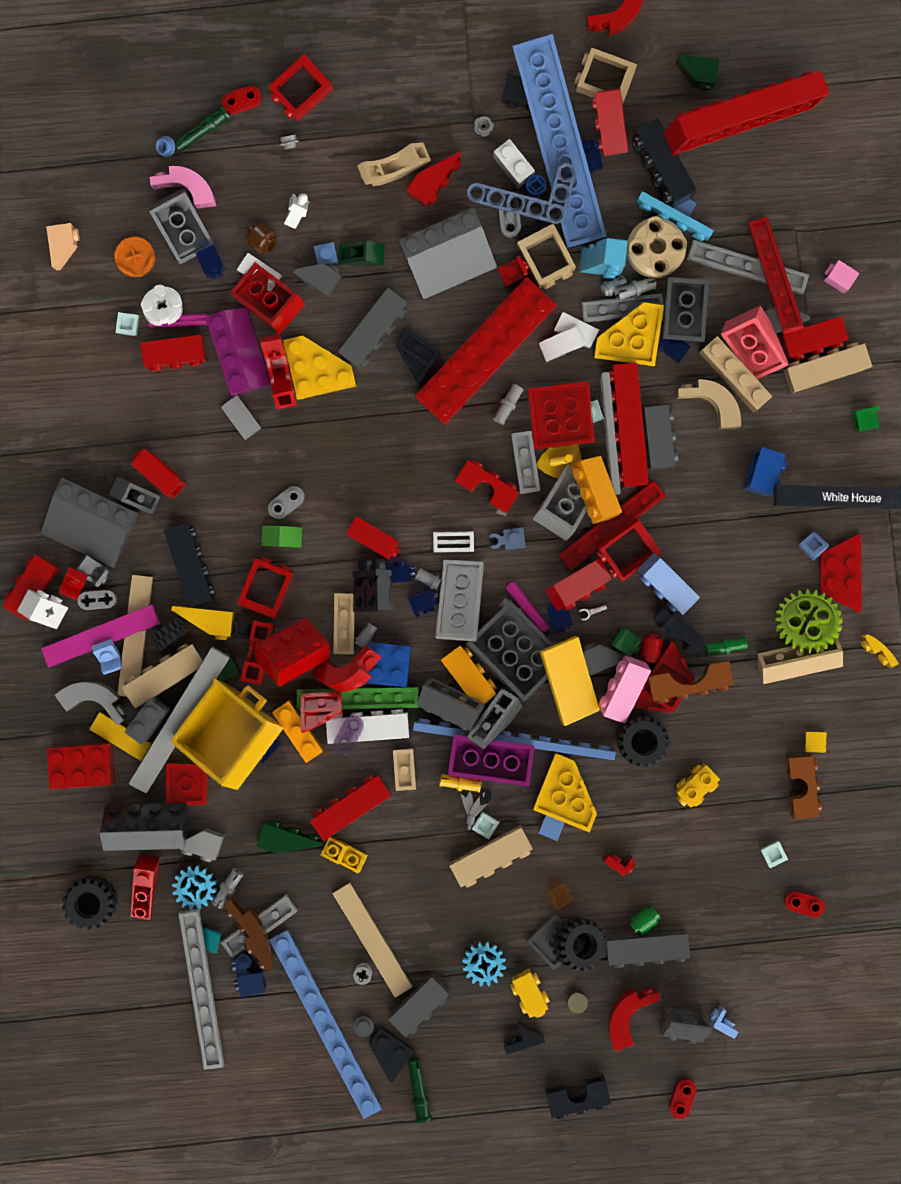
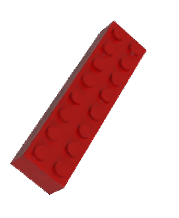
[663,71,830,156]
[415,277,556,426]

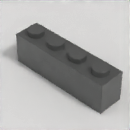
[338,288,408,369]
[606,930,690,968]

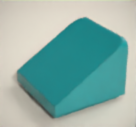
[203,927,222,954]

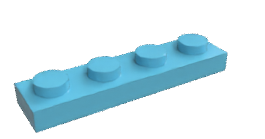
[636,191,714,241]

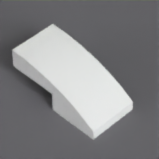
[539,326,585,362]

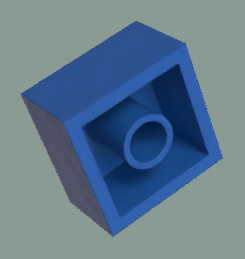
[743,447,787,496]
[366,642,411,687]

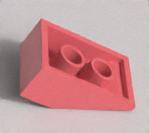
[721,306,788,379]

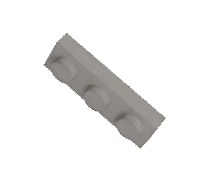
[511,431,540,494]

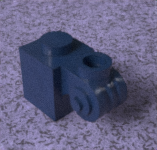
[231,952,267,997]

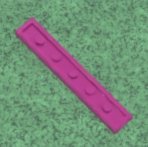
[41,605,161,668]

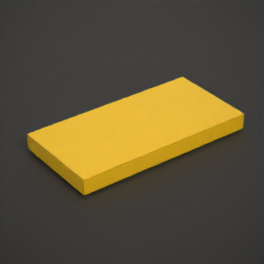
[540,636,600,726]

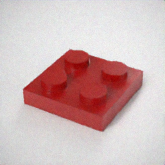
[166,763,208,805]

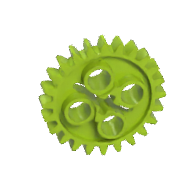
[775,589,843,653]

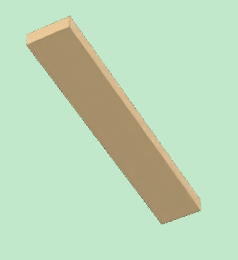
[117,575,153,696]
[332,882,412,997]

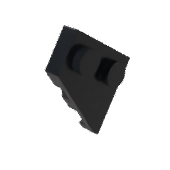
[369,1027,414,1083]

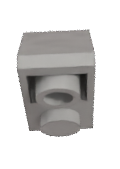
[181,829,225,862]

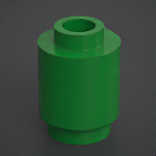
[630,905,661,935]

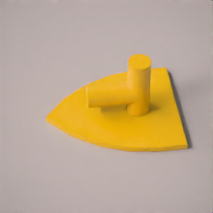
[536,445,582,478]

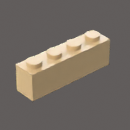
[699,336,772,413]
[784,342,872,394]
[757,638,843,684]
[122,643,203,708]
[449,825,533,888]

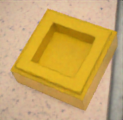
[804,731,827,753]

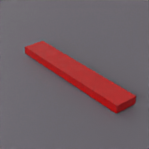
[747,217,804,334]
[558,480,666,571]

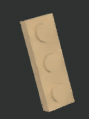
[333,593,355,654]

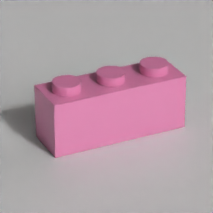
[599,655,651,723]

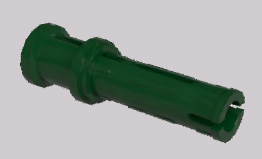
[174,105,232,152]
[407,1058,433,1123]

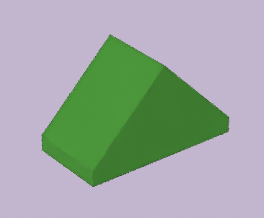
[261,526,303,548]

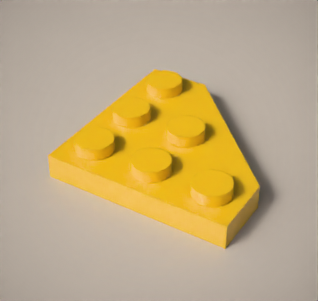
[594,302,664,366]
[283,336,356,400]
[533,753,597,833]

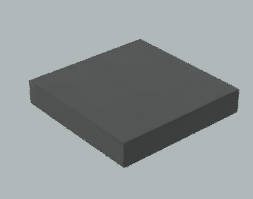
[526,913,583,970]

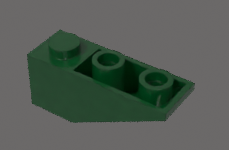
[256,820,323,853]

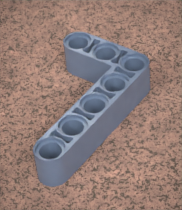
[467,163,576,224]

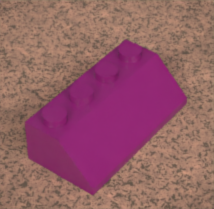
[205,308,271,397]
[448,734,535,786]

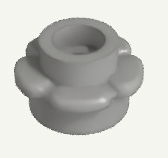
[474,116,494,136]
[279,134,299,150]

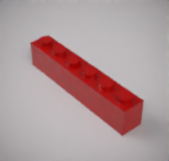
[608,363,649,488]

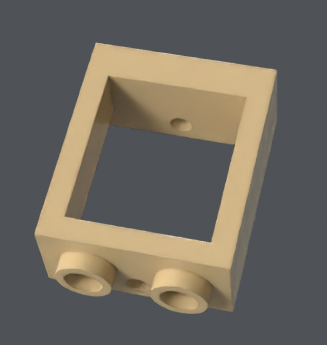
[574,48,637,102]
[517,224,576,289]

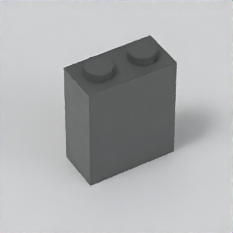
[124,696,173,744]

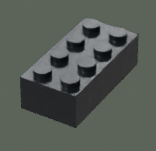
[631,118,697,208]
[100,803,189,851]

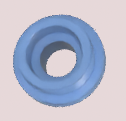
[156,136,175,157]

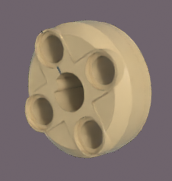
[626,216,687,278]

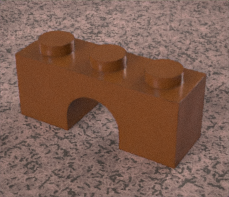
[785,754,822,819]

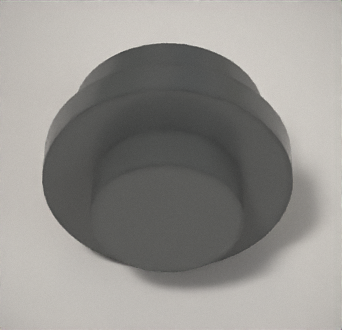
[354,1016,374,1037]

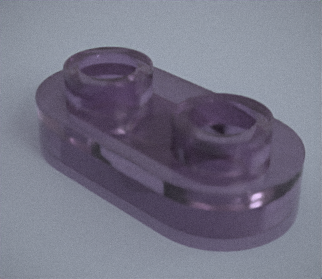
[334,715,364,754]

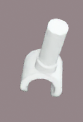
[579,605,607,621]

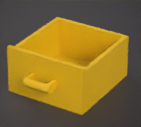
[170,678,284,790]

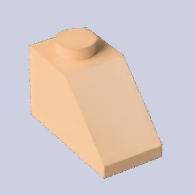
[46,223,80,271]

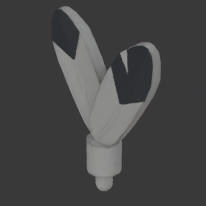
[461,790,491,830]

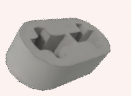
[77,590,118,610]

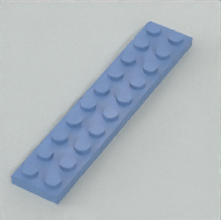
[513,34,607,248]

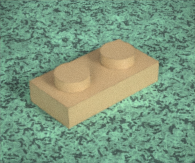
[393,748,416,791]

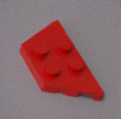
[819,534,862,612]
[633,641,695,713]

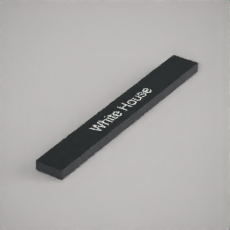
[773,485,901,509]

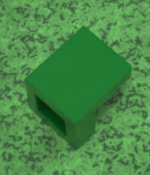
[851,406,880,433]

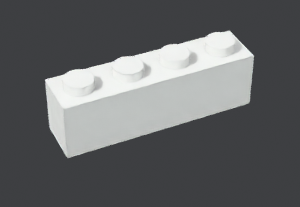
[326,709,409,744]

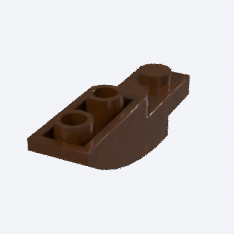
[224,896,274,973]

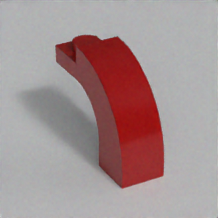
[586,0,643,36]
[260,334,297,410]
[311,644,381,692]
[608,987,661,1052]

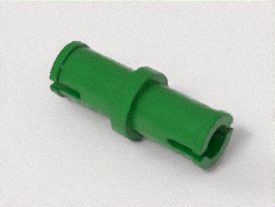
[705,637,748,657]

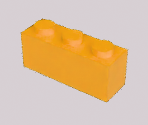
[572,456,622,524]
[441,645,497,703]
[272,700,325,763]

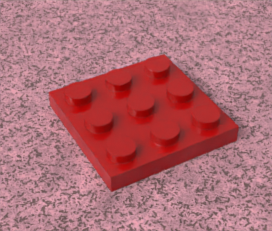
[528,381,595,450]

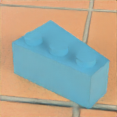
[579,238,628,279]

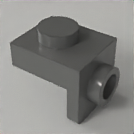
[75,554,109,587]

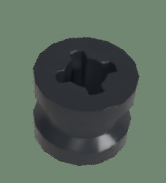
[231,621,252,640]

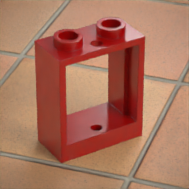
[268,54,333,122]
[131,448,187,499]
[346,517,401,560]
[596,518,662,582]
[237,556,294,619]

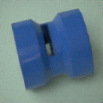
[525,175,546,199]

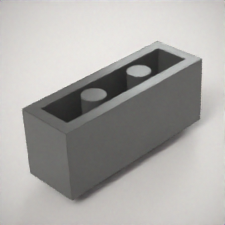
[642,405,678,470]
[417,678,485,731]
[388,973,449,1038]

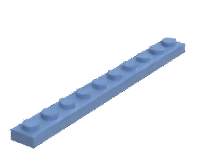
[413,718,616,760]
[270,929,382,1119]

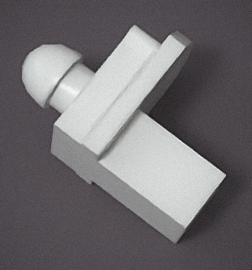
[284,193,309,229]

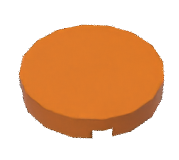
[114,236,155,277]

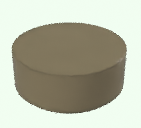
[567,991,588,1013]

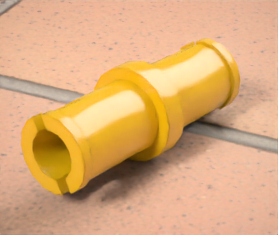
[439,773,482,793]

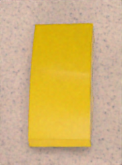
[861,634,899,668]
[321,837,368,873]

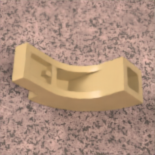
[358,142,431,187]
[676,379,741,429]

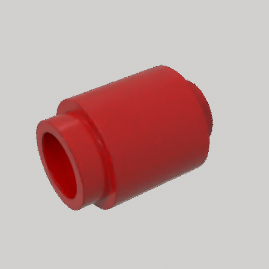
[640,633,663,663]

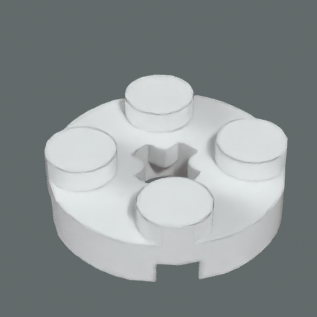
[141,285,183,326]

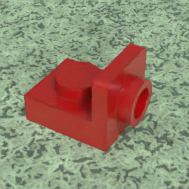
[497,256,530,287]
[58,567,88,600]
[602,854,636,876]

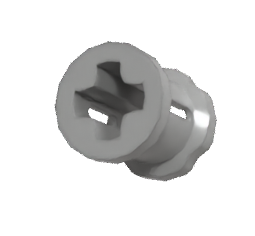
[353,962,372,985]

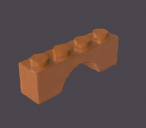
[647,660,734,704]

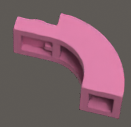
[150,166,217,209]

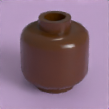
[247,223,278,254]

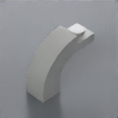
[55,681,127,725]

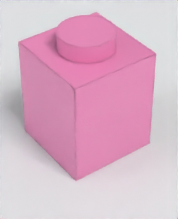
[824,260,859,294]

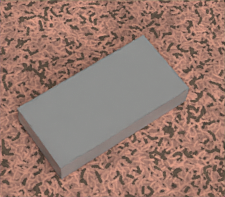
[221,395,261,440]

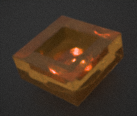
[547,882,574,910]

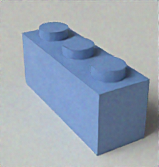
[637,553,700,615]

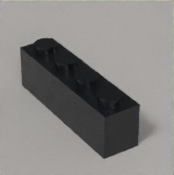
[164,523,216,608]

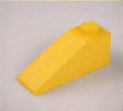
[172,606,235,640]

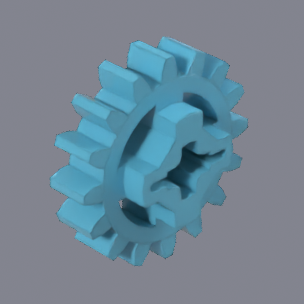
[172,865,217,910]
[462,941,506,987]

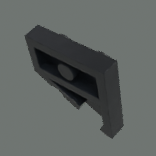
[396,330,441,385]

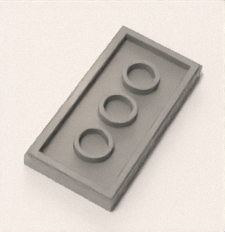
[435,560,484,641]

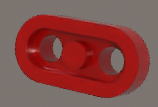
[222,86,262,114]
[784,891,825,918]
[669,1078,697,1119]

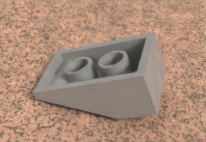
[533,465,587,541]

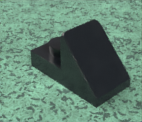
[503,1021,545,1055]

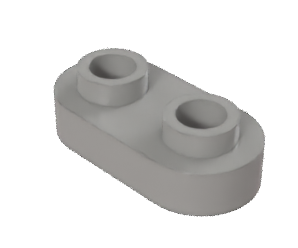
[499,198,521,238]
[268,486,305,519]

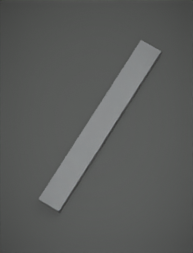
[129,647,230,793]
[178,909,225,1070]

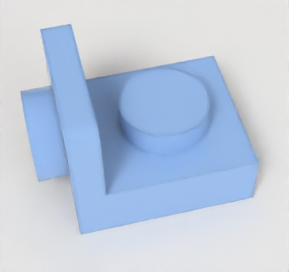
[92,639,122,675]
[710,1005,738,1039]

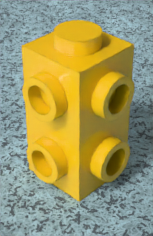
[675,763,720,808]
[510,968,550,1018]

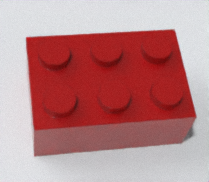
[255,617,330,687]
[47,742,115,789]

